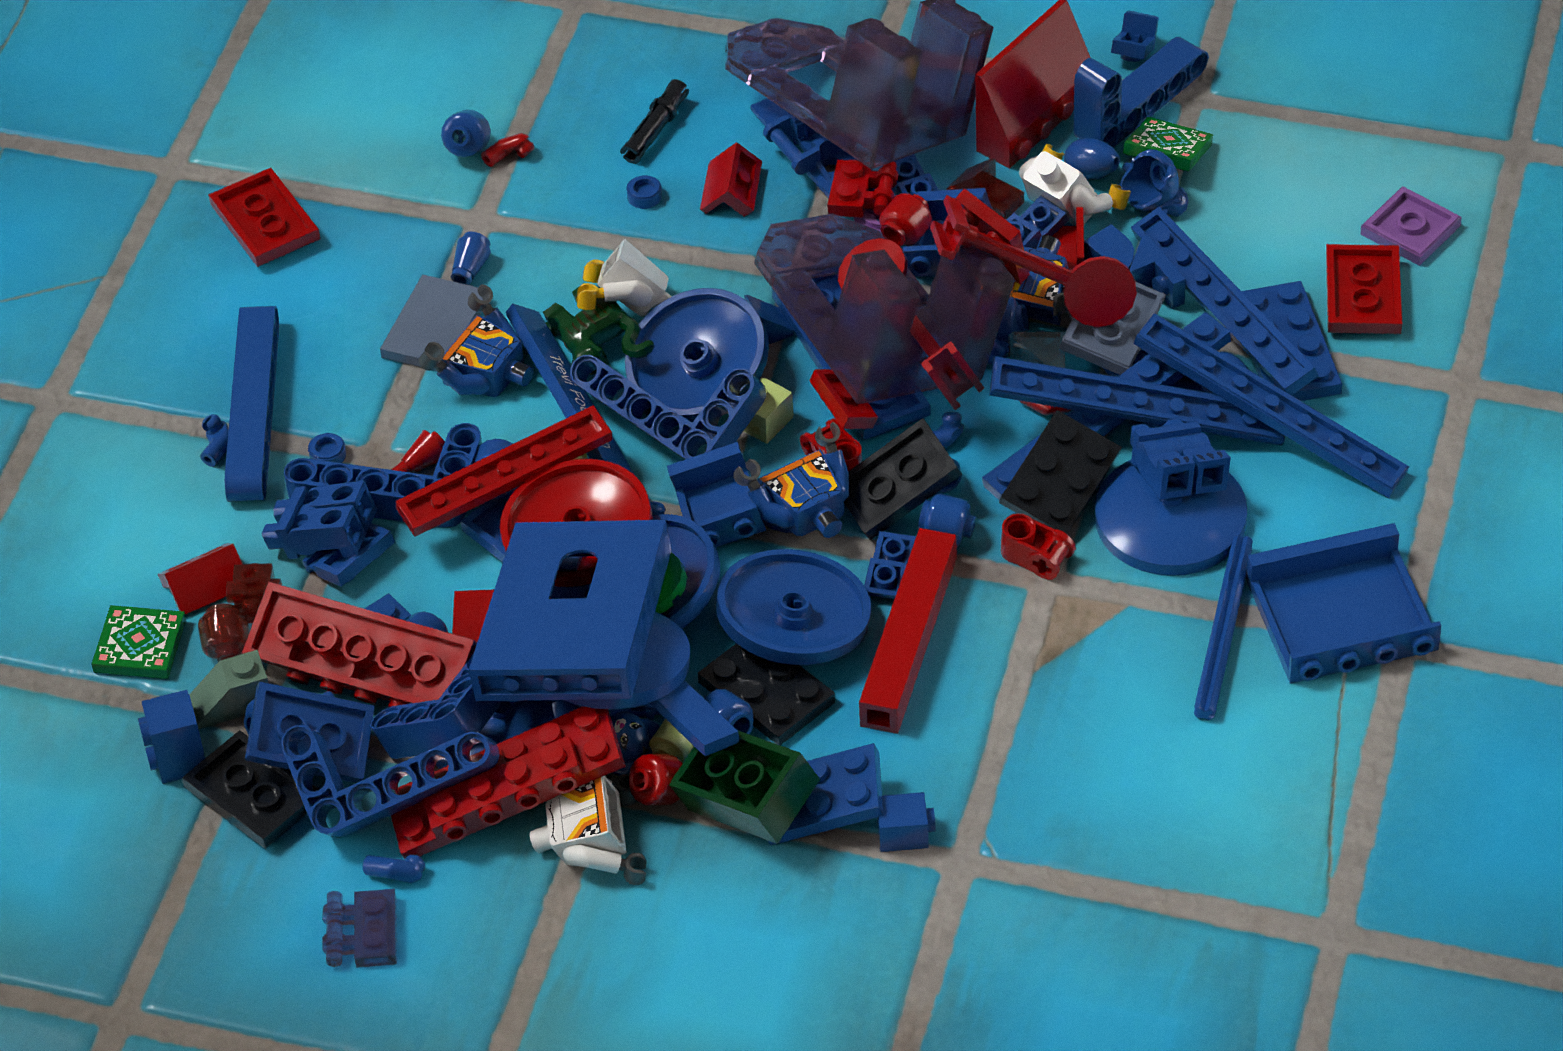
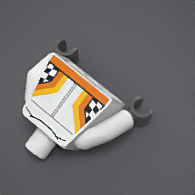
[530,774,647,885]

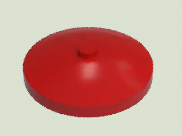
[500,459,653,587]

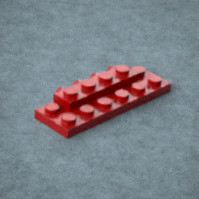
[242,582,477,707]
[391,706,626,859]

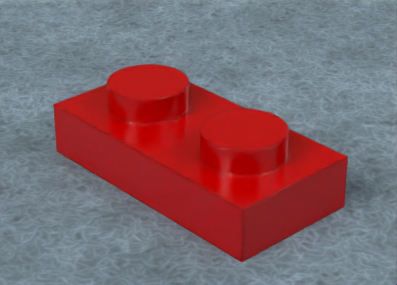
[809,369,878,429]

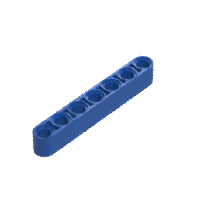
[224,306,279,502]

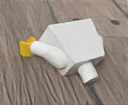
[1019,144,1131,226]
[576,239,672,317]

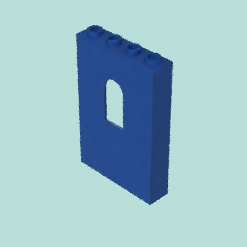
[469,520,672,701]

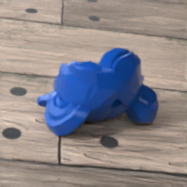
[1120,149,1189,216]

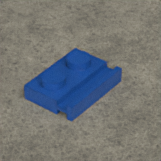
[302,523,395,587]

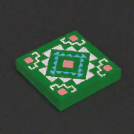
[1123,117,1214,172]
[91,605,186,679]

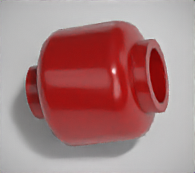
[879,193,932,246]
[628,754,683,806]

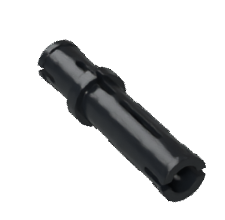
[620,79,689,164]

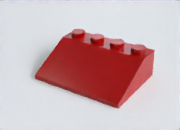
[975,0,1091,169]

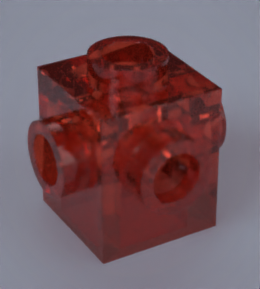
[226,563,282,624]

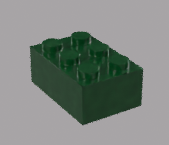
[669,731,820,844]

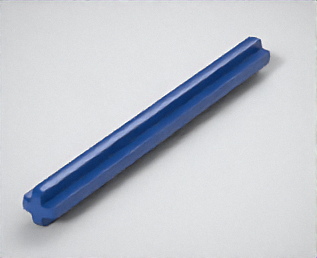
[1194,535,1253,720]

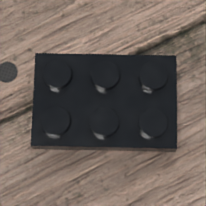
[999,410,1122,534]
[844,418,962,540]
[698,643,835,746]
[182,730,320,849]

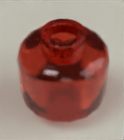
[198,603,250,662]

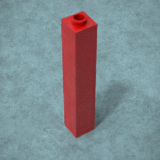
[859,528,957,734]

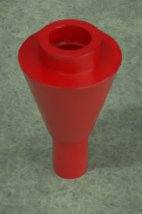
[391,430,445,473]

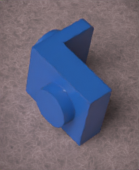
[1111,10,1159,62]

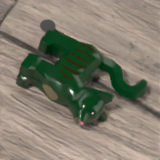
[543,286,655,375]

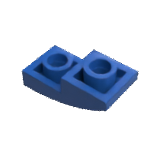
[881,153,938,196]
[1007,195,1069,249]
[864,531,916,599]

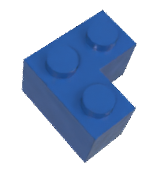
[138,690,205,784]

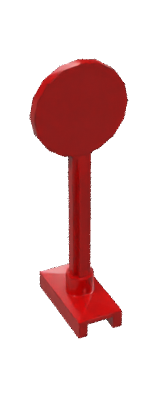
[930,195,1137,327]
[838,238,985,410]

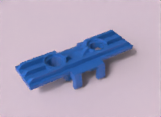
[750,88,876,199]

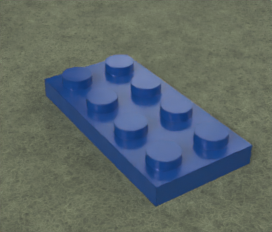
[1242,281,1342,401]

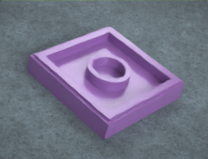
[1360,186,1462,266]

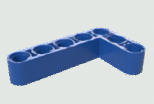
[1074,37,1209,148]
[570,355,766,460]
[284,423,482,528]
[370,653,503,759]
[281,725,500,838]

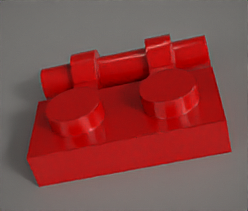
[827,160,898,218]

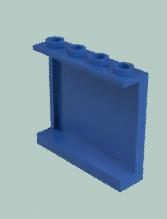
[1246,523,1442,683]

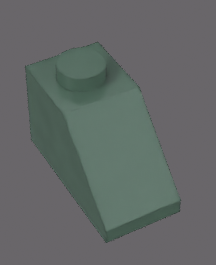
[189,650,268,729]

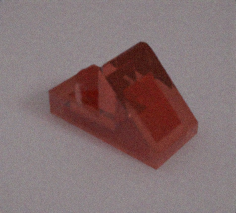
[946,158,1024,219]

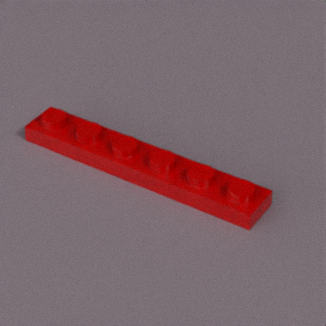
[396,405,612,537]

